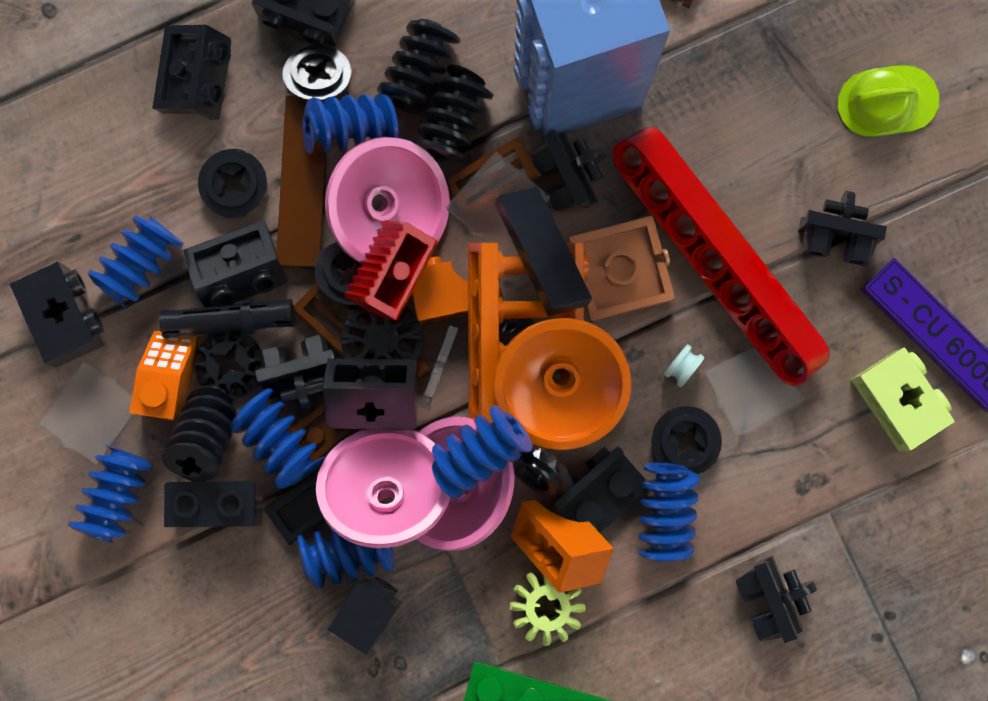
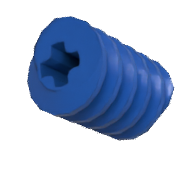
[302,93,399,154]
[87,214,184,309]
[231,388,326,489]
[432,405,533,499]
[68,444,153,543]
[637,463,700,561]
[297,530,395,589]

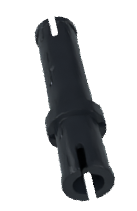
[159,299,295,338]

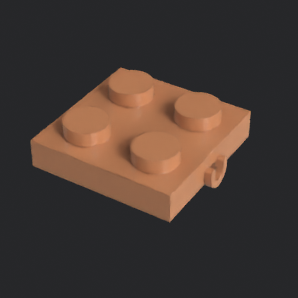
[568,216,675,323]

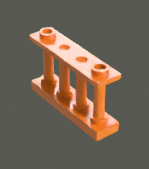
[468,242,589,423]

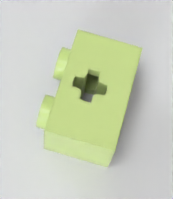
[851,347,955,452]

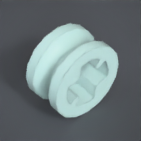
[663,344,705,388]

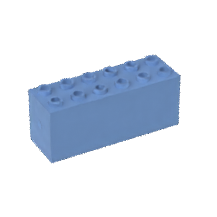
[513,0,670,135]

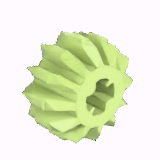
[509,572,585,646]

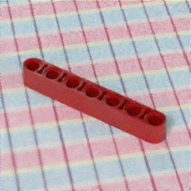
[612,127,830,386]

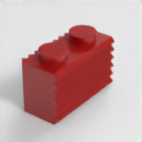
[344,220,438,321]

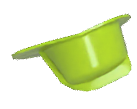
[838,65,939,137]

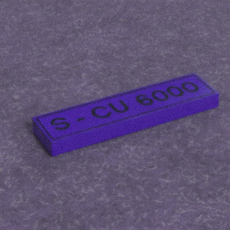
[861,258,988,412]

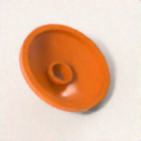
[494,318,632,450]

